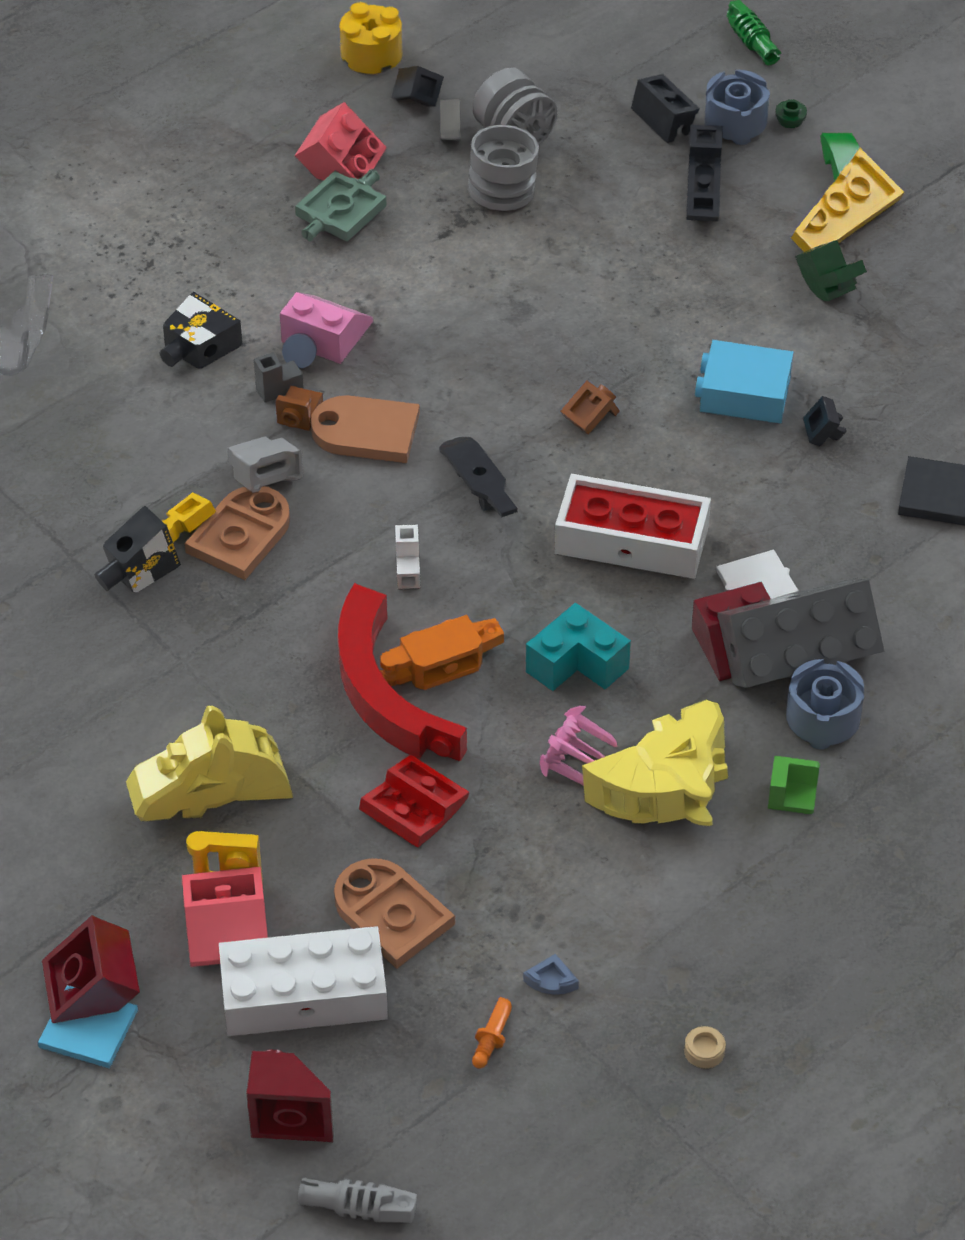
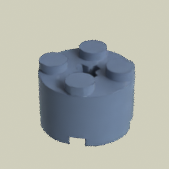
[704,70,770,145]
[786,659,864,750]

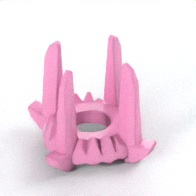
[539,706,617,785]

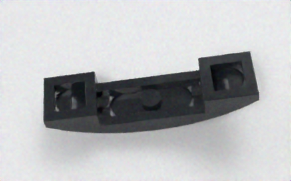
[686,124,723,222]

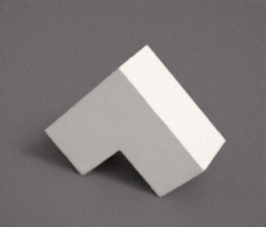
[395,525,420,589]

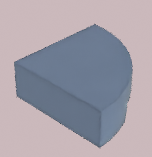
[523,954,579,995]

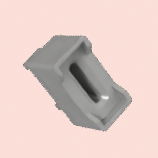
[227,436,303,493]

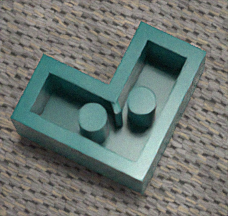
[525,602,631,691]

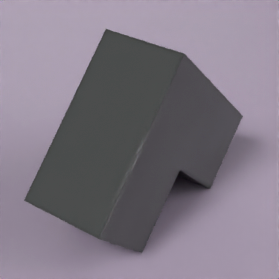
[254,352,304,403]

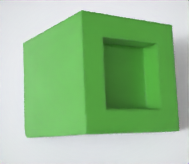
[768,756,820,814]

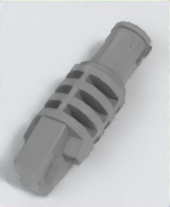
[298,1178,417,1223]

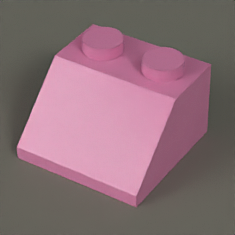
[280,292,373,364]

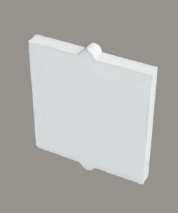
[716,549,798,599]

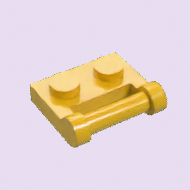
[186,831,263,883]

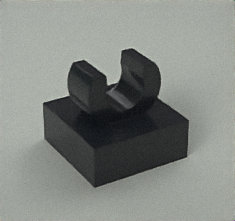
[803,396,847,447]

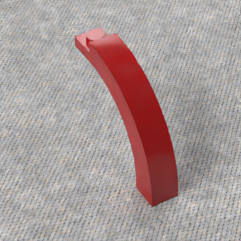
[338,583,467,761]

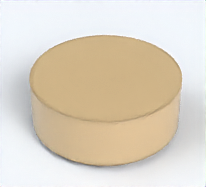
[684,1026,726,1068]

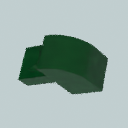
[795,240,867,301]

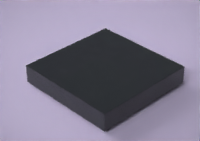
[898,456,965,525]

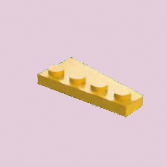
[791,148,904,252]

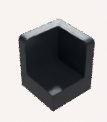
[392,66,444,107]

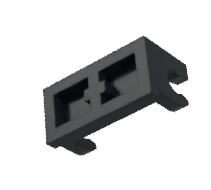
[631,74,700,143]

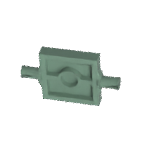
[295,169,387,242]

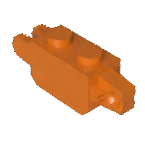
[380,615,504,690]

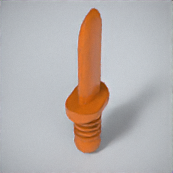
[472,997,512,1069]

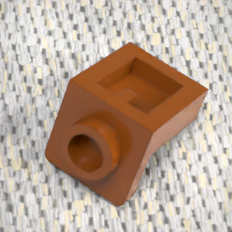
[560,381,620,435]
[275,386,323,431]

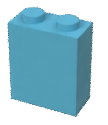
[695,340,794,424]

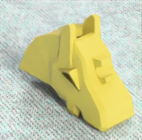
[582,700,728,826]
[126,706,293,821]

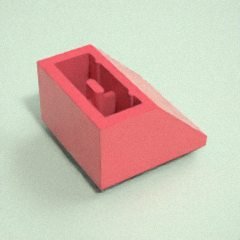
[295,102,387,180]
[182,867,268,967]

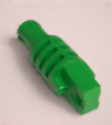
[727,0,781,65]

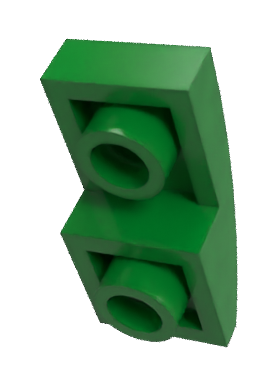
[820,133,860,181]

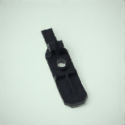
[439,437,518,518]

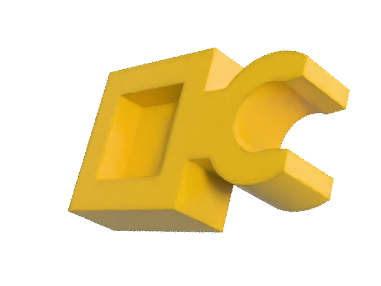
[162,492,216,543]

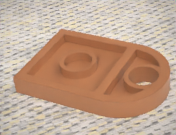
[311,396,420,463]
[185,486,290,580]
[334,859,455,969]

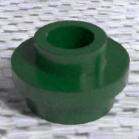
[775,99,807,128]

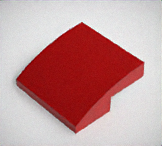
[359,754,469,848]

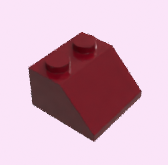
[691,581,771,681]
[42,915,140,1023]
[246,1049,334,1142]

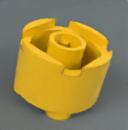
[340,2,402,74]

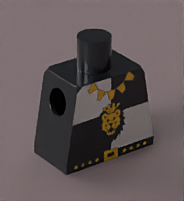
[160,292,243,369]
[94,506,181,592]

